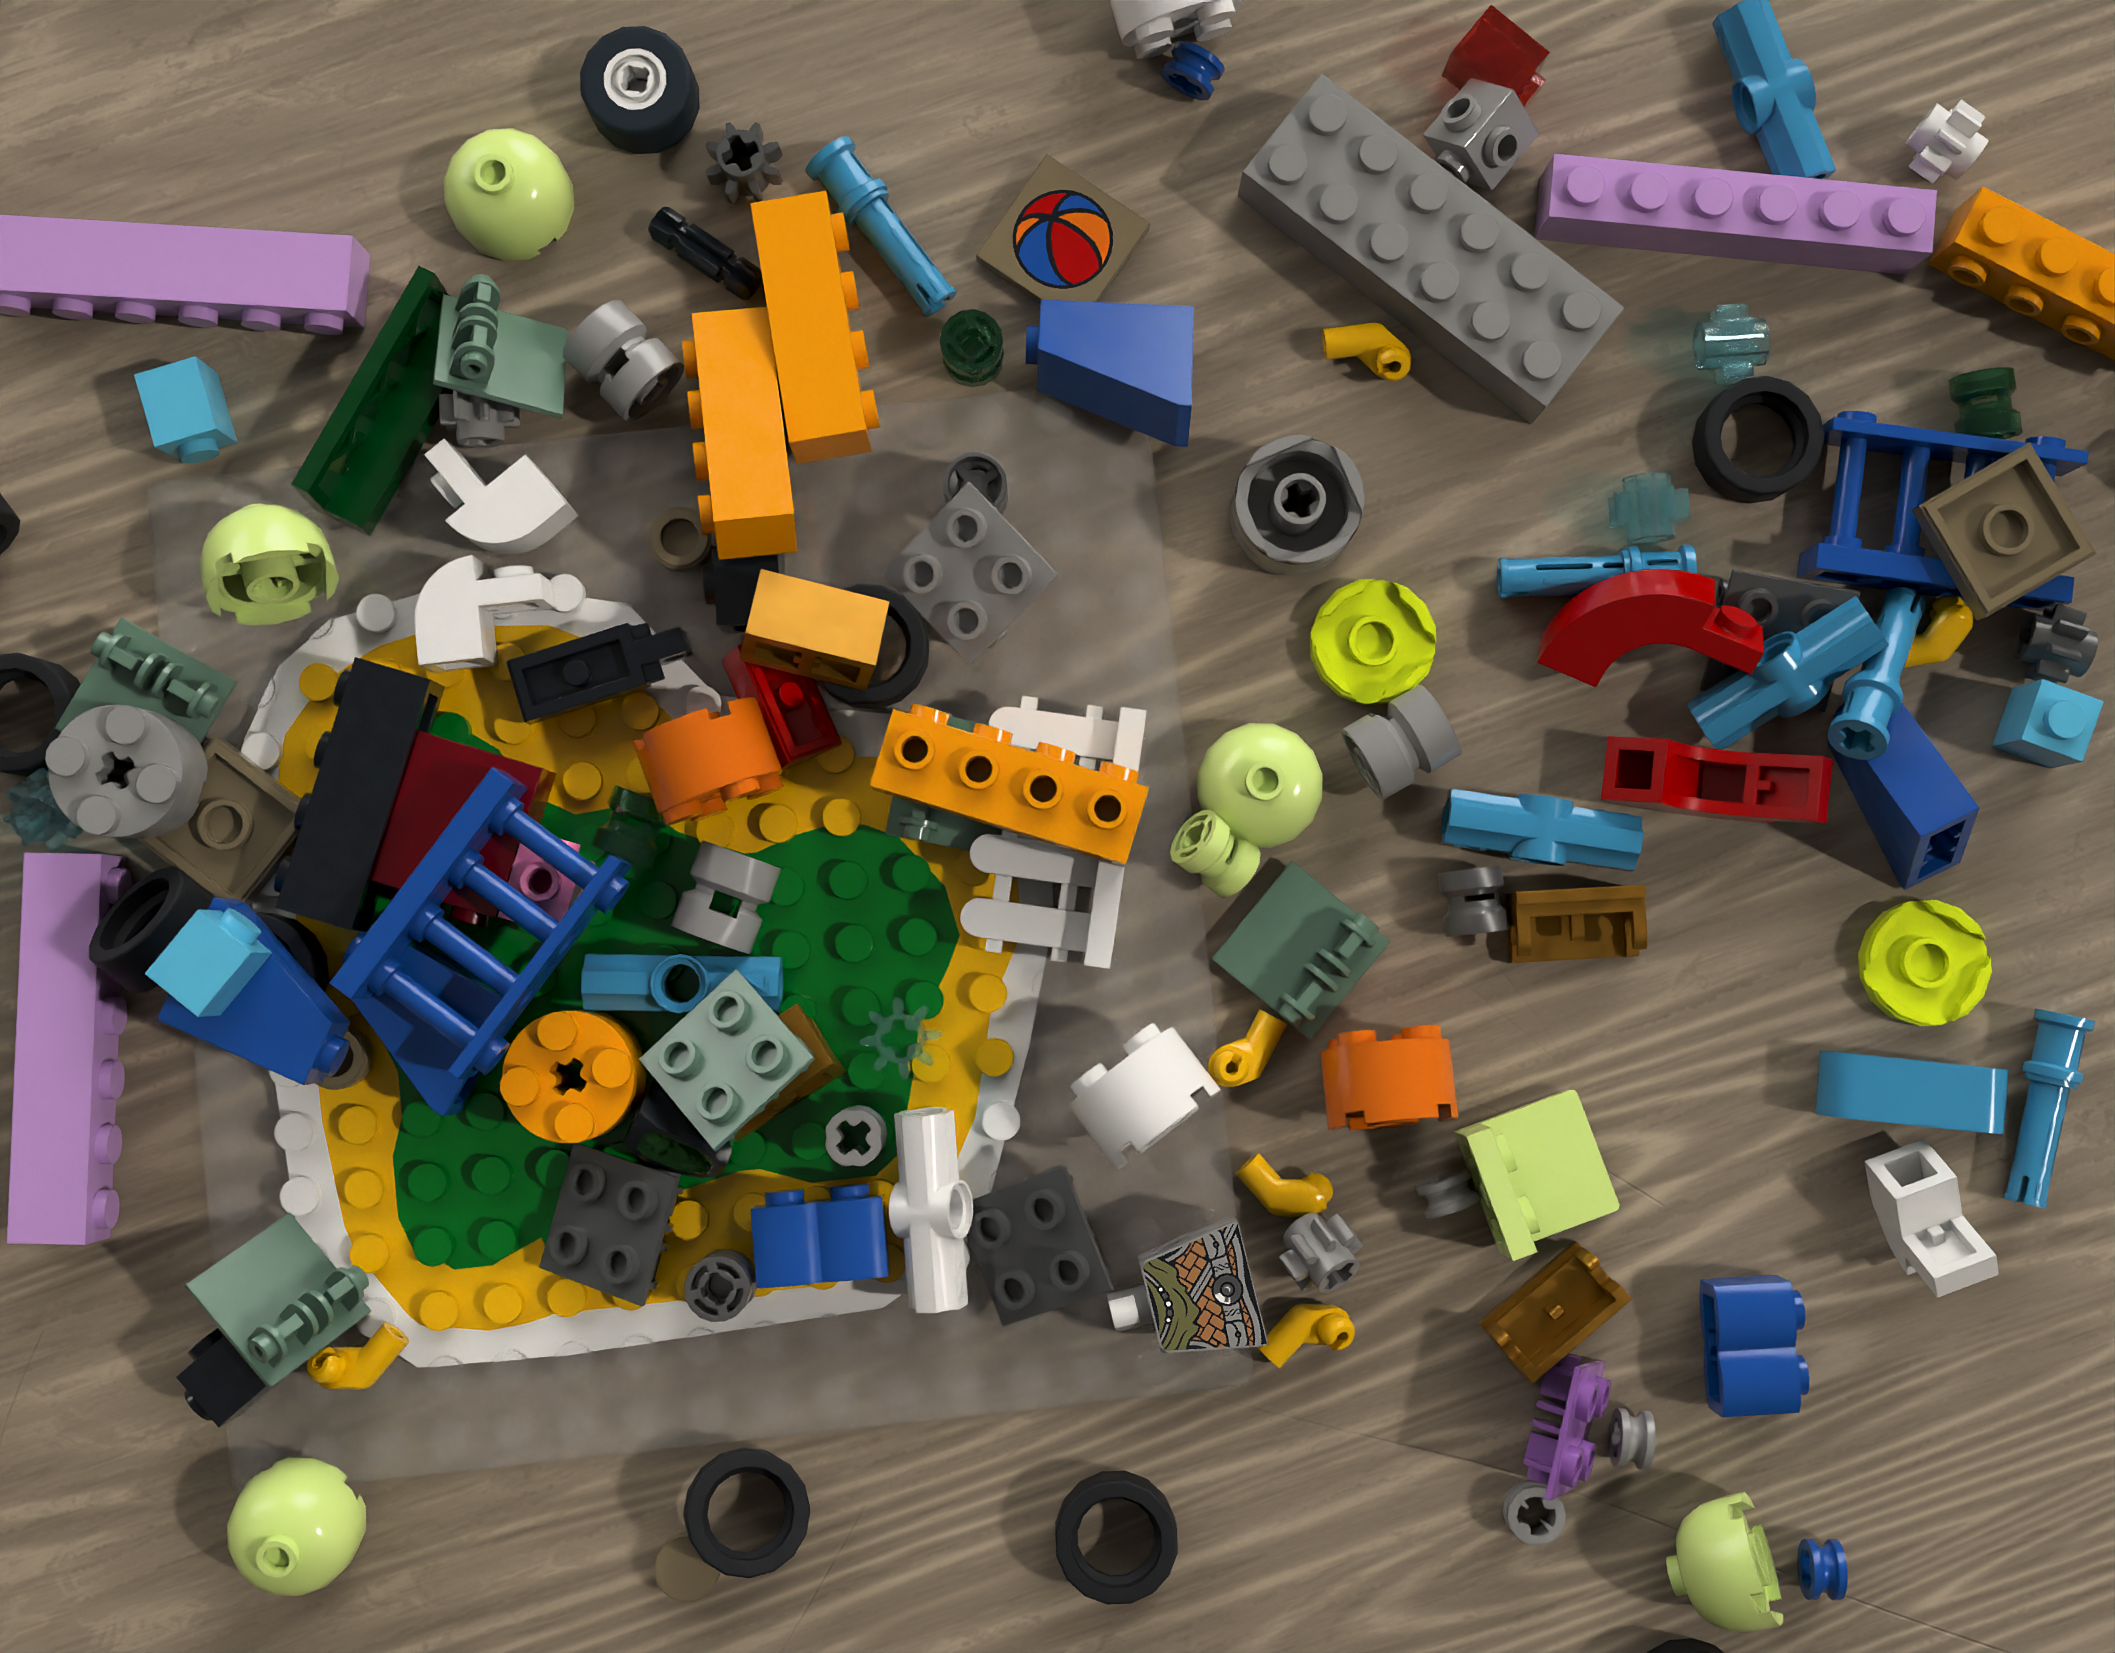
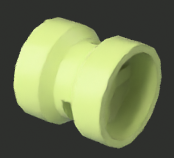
[1170,809,1261,898]

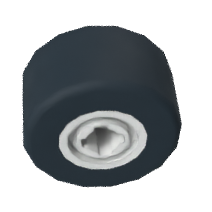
[580,26,700,154]

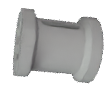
[825,1105,888,1166]

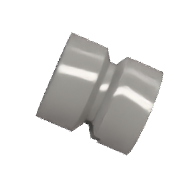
[562,300,684,422]
[1341,684,1461,800]
[671,840,782,954]

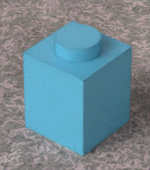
[134,356,238,463]
[1992,679,2104,768]
[145,908,272,1017]

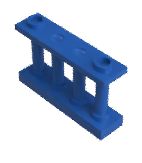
[1797,411,2089,611]
[330,767,632,1080]

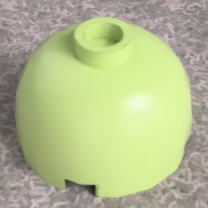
[443,128,574,261]
[200,504,339,625]
[1196,723,1323,848]
[227,1457,366,1596]
[1666,1492,1783,1632]

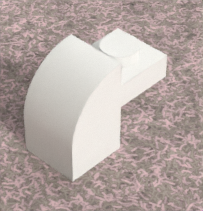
[424,438,579,554]
[414,555,556,673]
[1865,1139,1999,1298]

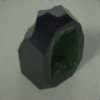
[624,1077,732,1178]

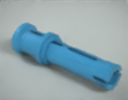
[805,136,957,317]
[1497,545,1697,599]
[1827,587,1926,760]
[2003,1009,2095,1208]

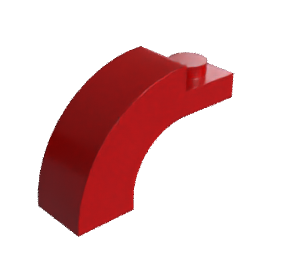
[1537,569,1764,687]
[1601,736,1833,824]

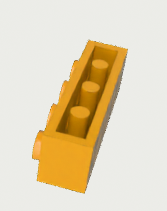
[1927,186,2115,361]
[750,190,880,465]
[682,307,797,560]
[869,703,1149,867]

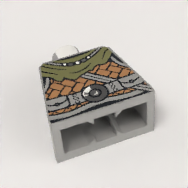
[1107,1215,1268,1353]

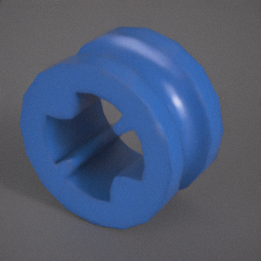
[1161,41,1225,101]
[1797,1539,1848,1600]

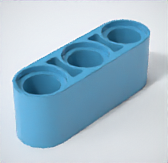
[1815,1050,2009,1134]

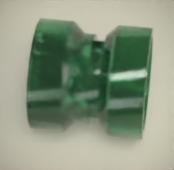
[939,309,1004,387]
[1948,367,2023,440]
[591,785,669,868]

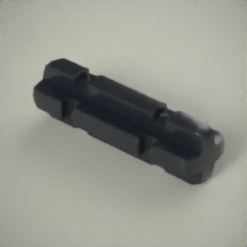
[648,206,762,300]

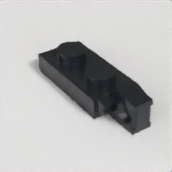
[506,623,693,725]

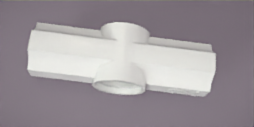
[889,1107,973,1313]

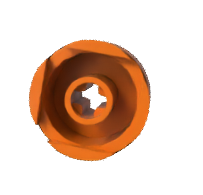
[632,697,784,826]
[1320,1025,1459,1131]

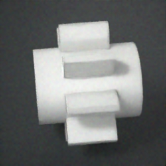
[1905,99,1989,184]

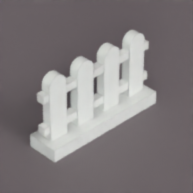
[960,696,1147,969]

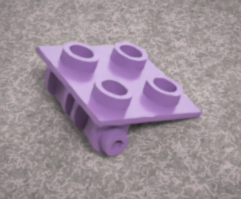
[1523,1353,1611,1501]

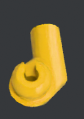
[1322,322,1411,382]
[1903,595,1973,668]
[1208,1010,1287,1087]
[1235,1153,1333,1217]
[1257,1303,1355,1368]
[307,1322,409,1390]

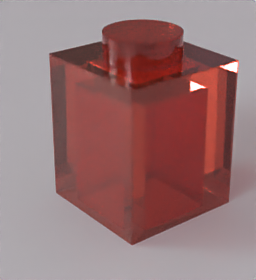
[1441,5,1550,108]

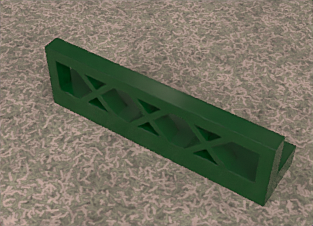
[291,266,453,536]

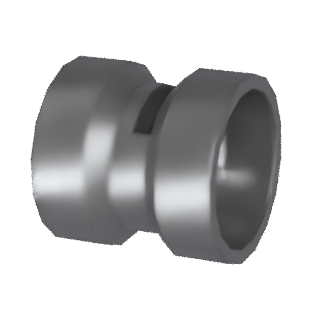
[943,452,1008,515]
[1438,866,1510,937]
[684,1249,757,1322]

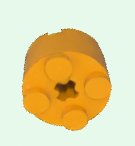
[500,1010,646,1143]

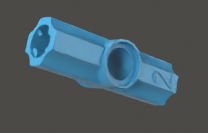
[1712,0,1836,179]
[1687,596,1889,750]
[1441,789,1644,872]
[581,954,783,1013]

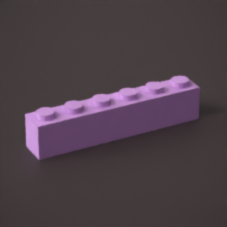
[1534,154,1937,275]
[0,215,370,335]
[7,852,133,1245]

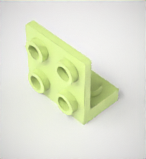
[1454,1089,1620,1261]

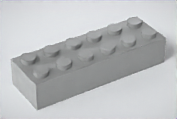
[1237,73,1625,424]

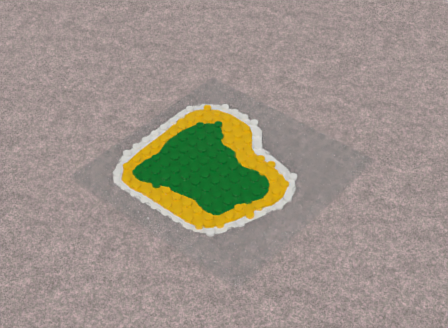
[147,389,1254,1493]

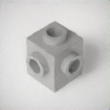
[1423,78,1540,191]

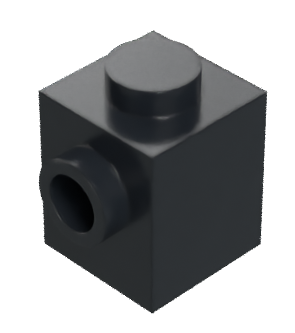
[703,548,786,634]
[176,1328,284,1428]

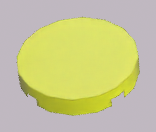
[1310,579,1436,705]
[1858,900,1992,1026]

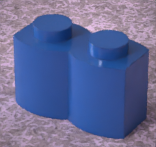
[750,1183,890,1288]
[1699,1275,1809,1417]

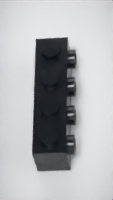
[274,657,445,931]

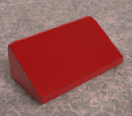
[722,644,842,771]

